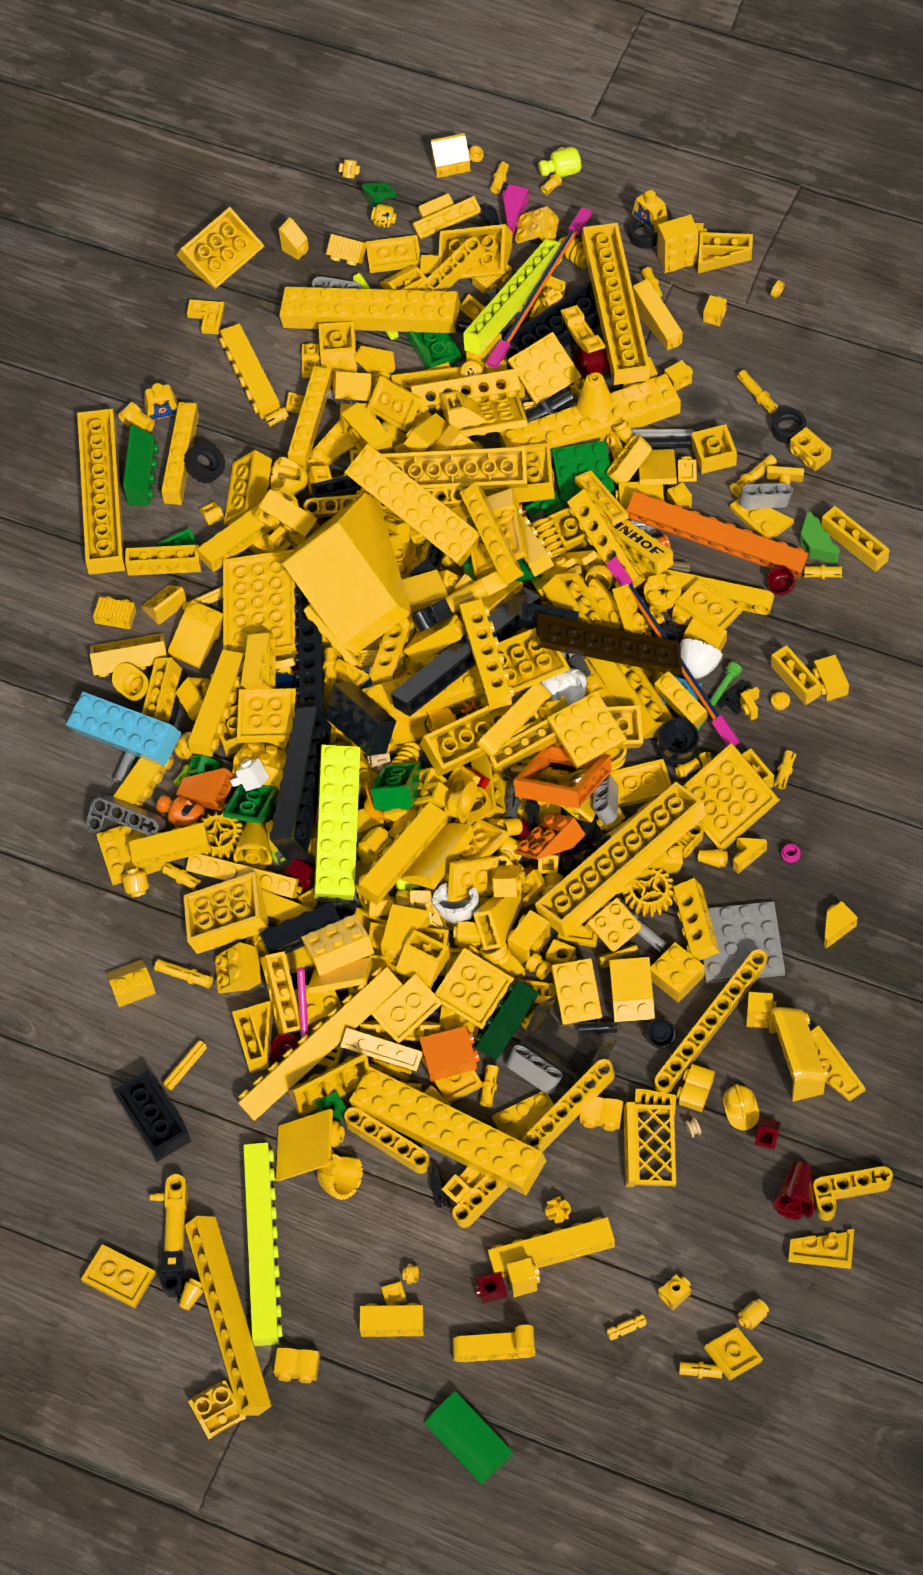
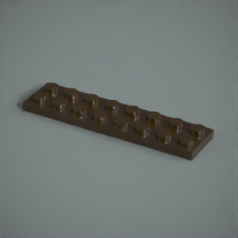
[535,613,682,675]

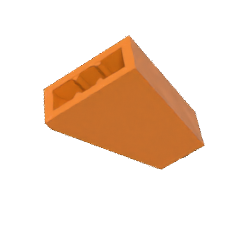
[176,768,235,811]

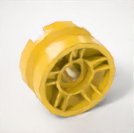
[480,941,511,967]

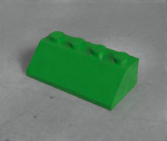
[123,425,159,506]

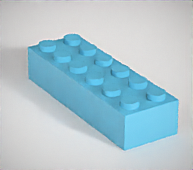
[66,692,181,767]

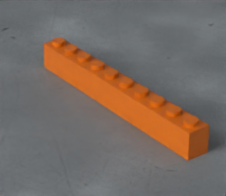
[626,492,809,579]

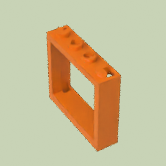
[513,744,612,809]

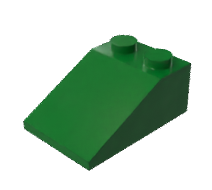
[371,762,421,812]
[223,784,278,824]

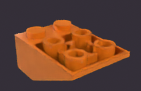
[514,812,585,860]

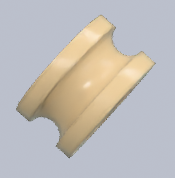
[685,1118,701,1138]

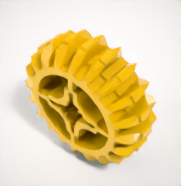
[201,811,243,860]
[623,867,675,917]

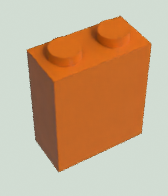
[419,1026,480,1081]

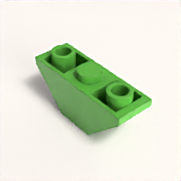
[800,511,840,563]

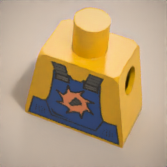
[632,190,668,233]
[144,383,178,420]

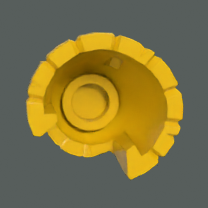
[269,457,308,496]
[317,1154,363,1200]

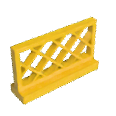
[623,1102,676,1187]

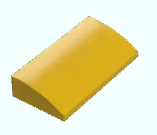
[401,823,474,889]

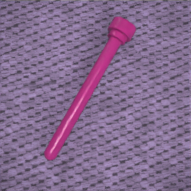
[297,967,309,1038]

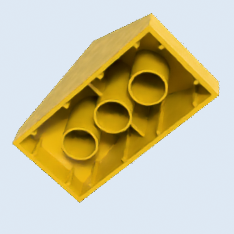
[282,493,412,654]

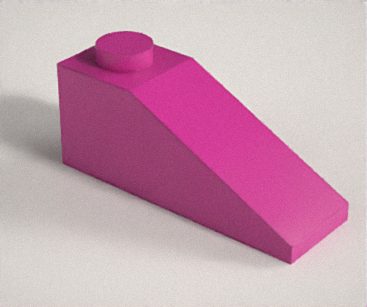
[501,184,529,238]

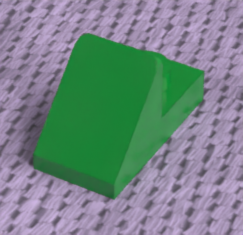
[362,182,397,207]

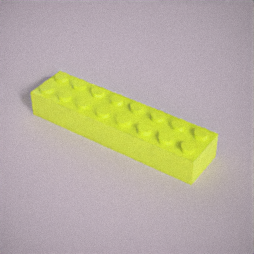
[314,745,360,901]

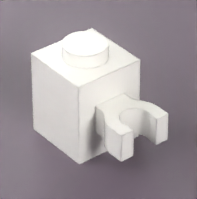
[230,758,269,791]

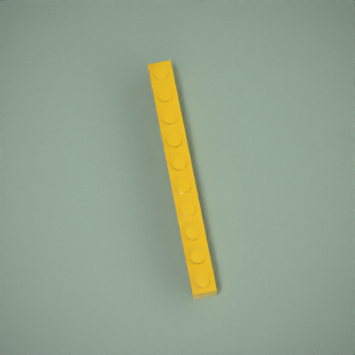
[236,967,403,1121]
[185,1216,271,1416]

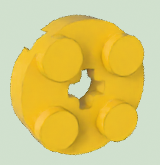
[644,574,681,610]

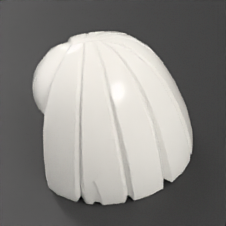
[679,639,723,679]
[542,668,587,706]
[432,883,479,924]

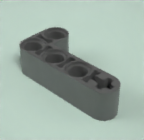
[86,795,166,836]

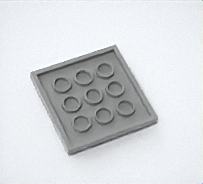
[699,901,785,984]

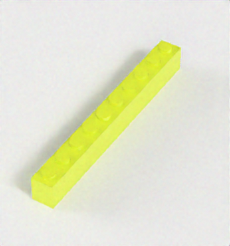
[463,239,562,355]
[244,1143,283,1346]

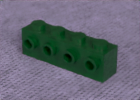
[475,980,539,1062]

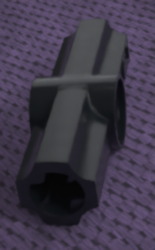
[525,389,575,423]
[558,821,597,877]

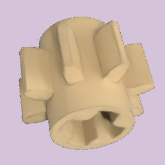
[367,751,390,771]

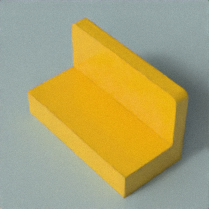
[390,712,428,745]

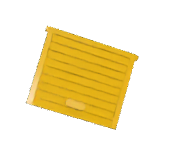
[275,1109,333,1181]

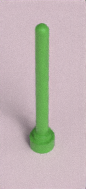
[697,662,743,731]

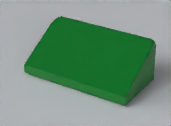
[523,490,564,518]
[156,527,198,547]

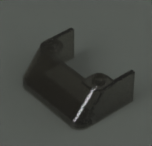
[519,996,617,1091]

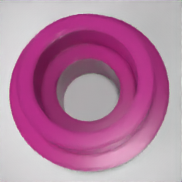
[781,844,801,863]

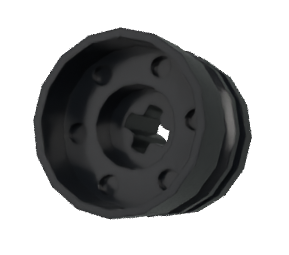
[656,718,699,768]

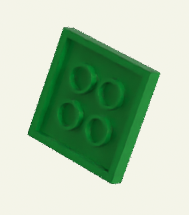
[552,440,615,503]

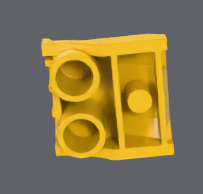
[188,1380,246,1439]

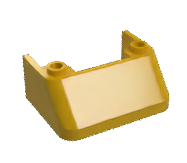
[769,1007,828,1102]

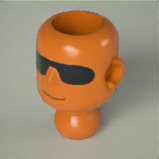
[156,795,205,828]

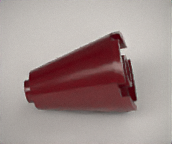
[574,345,611,379]
[773,1161,815,1220]

